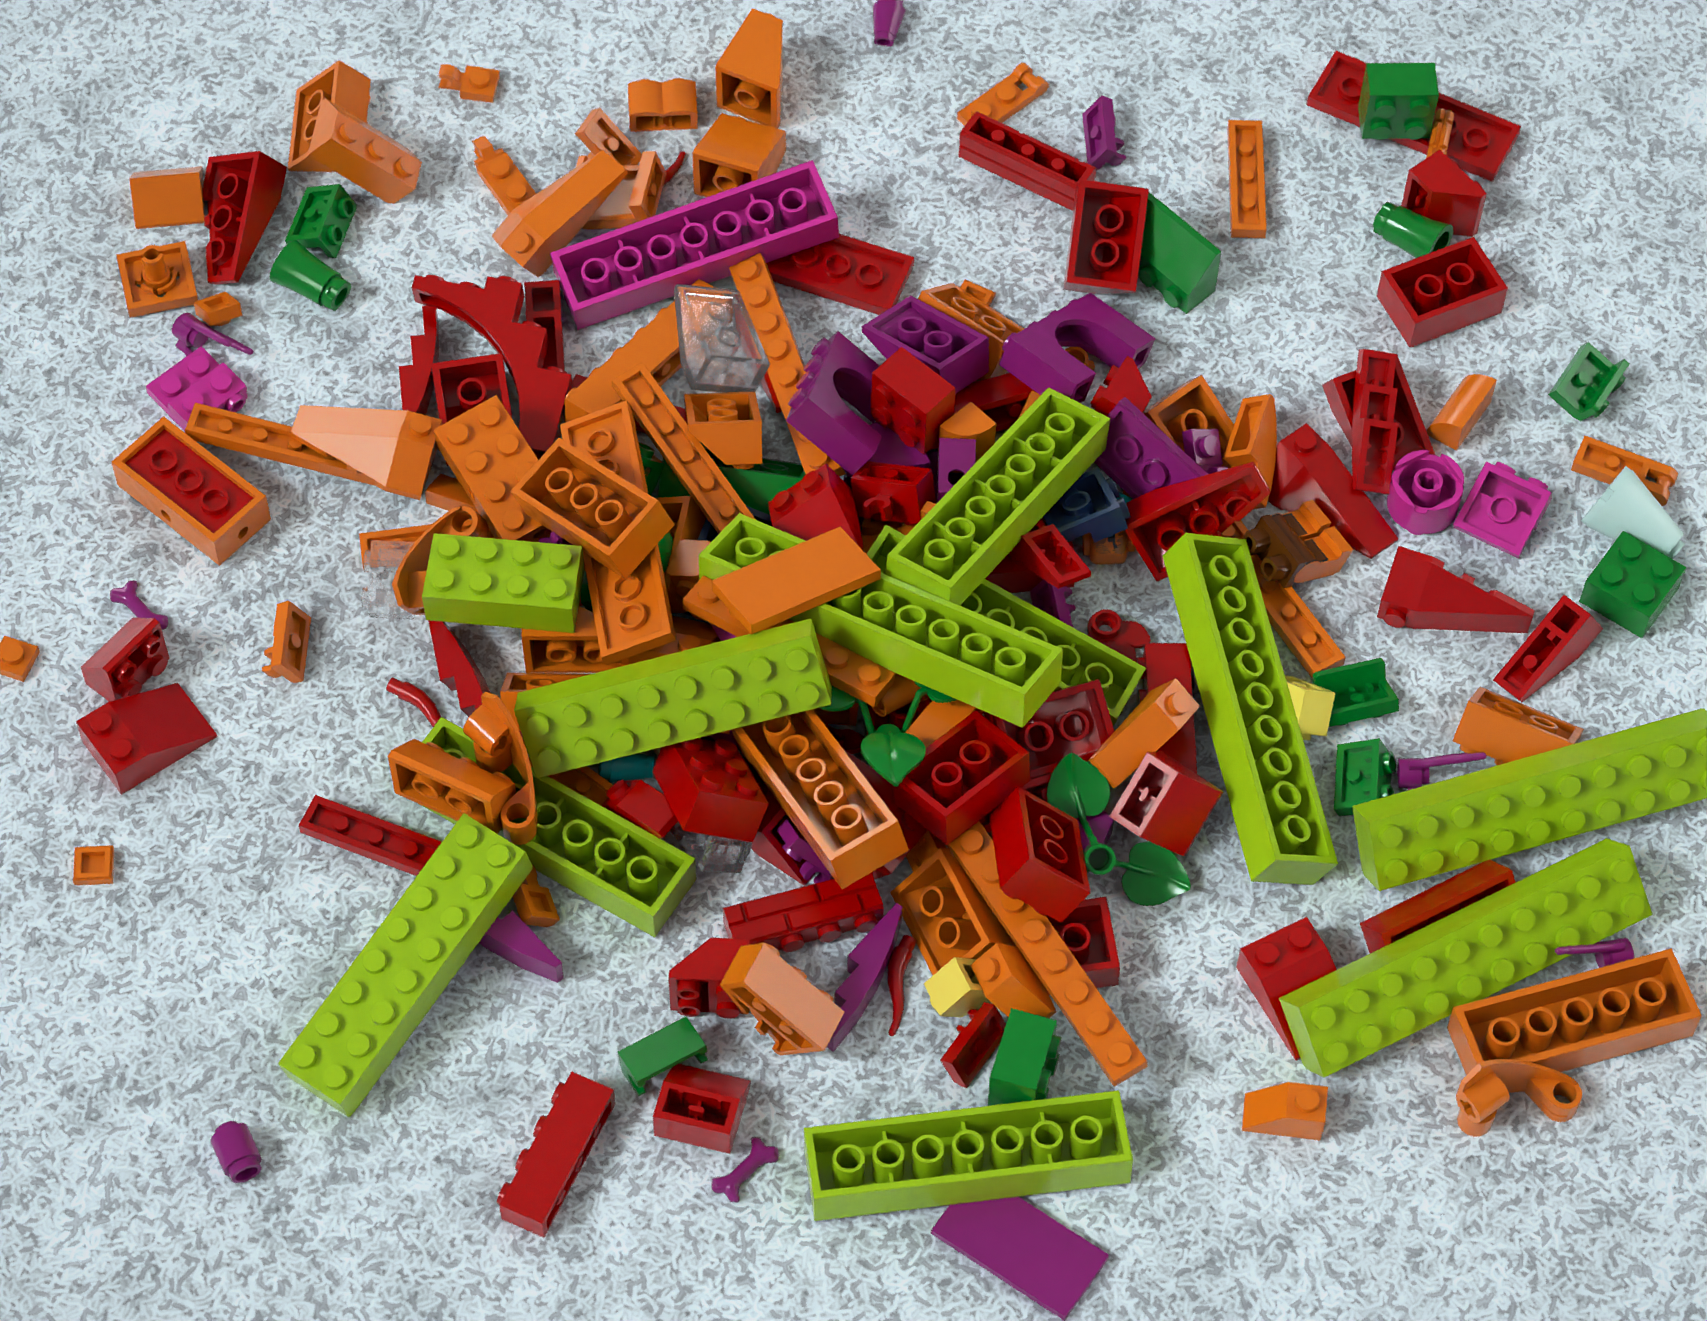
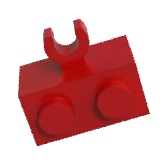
[851,461,936,526]

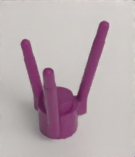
[172,312,253,356]
[1397,752,1487,790]
[1555,937,1635,968]

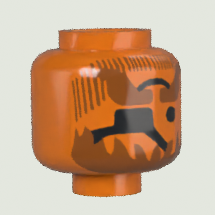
[1082,530,1135,564]

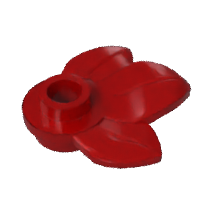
[1087,609,1151,662]

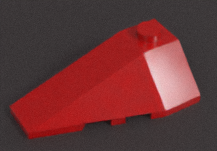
[202,151,287,285]
[1125,462,1270,582]
[1377,546,1535,633]

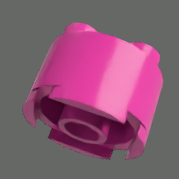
[1387,450,1464,535]

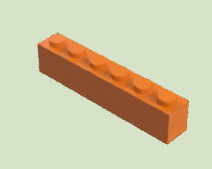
[564,279,732,423]

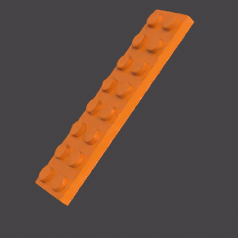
[560,400,676,665]

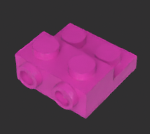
[146,346,248,431]
[1453,462,1552,559]

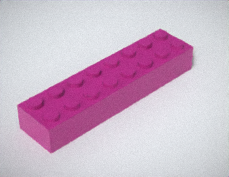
[550,160,839,330]

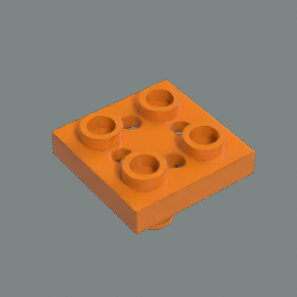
[116,241,198,318]

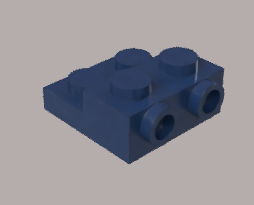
[1042,467,1131,543]

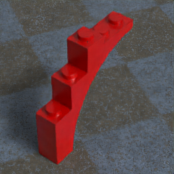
[412,275,573,460]

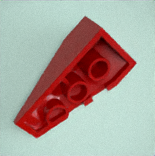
[1268,423,1398,559]

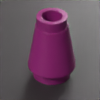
[873,0,906,47]

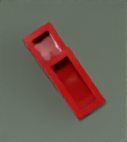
[524,280,565,370]

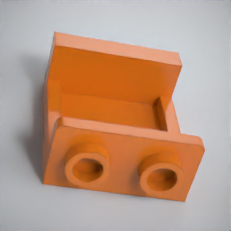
[576,151,667,230]

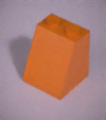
[715,8,783,128]
[692,113,786,197]

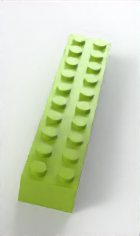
[698,513,1063,728]
[1163,533,1338,885]
[1352,708,1707,891]
[1279,838,1653,1078]

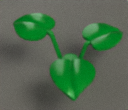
[819,681,957,787]
[1047,753,1191,906]

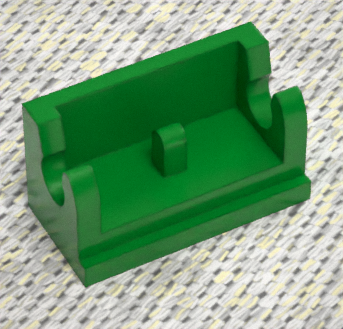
[617,1016,708,1096]

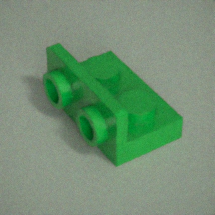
[285,184,357,258]
[1334,738,1396,817]

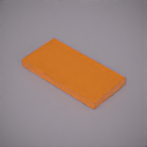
[712,527,881,635]

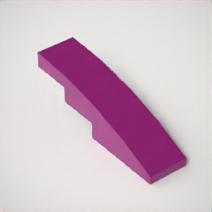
[827,903,902,1052]
[479,911,564,983]

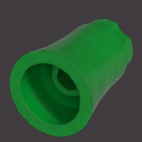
[1372,202,1453,258]
[270,240,351,311]

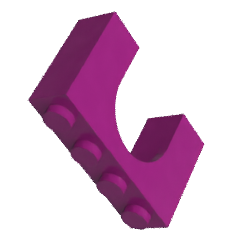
[999,292,1156,403]
[786,331,882,476]

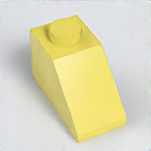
[1285,675,1335,740]
[924,957,993,1018]

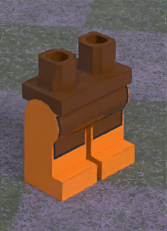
[1242,500,1353,588]

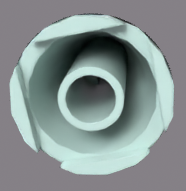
[1581,466,1685,559]

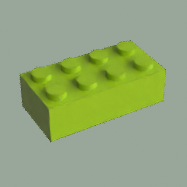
[422,533,585,633]

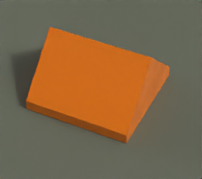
[129,166,205,229]

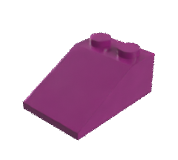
[862,295,989,394]

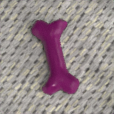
[110,580,168,630]
[711,1137,779,1203]

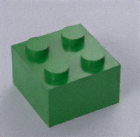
[1358,63,1439,140]
[1579,531,1687,638]
[987,1008,1062,1106]

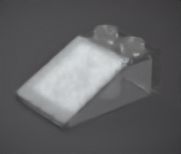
[674,284,770,393]

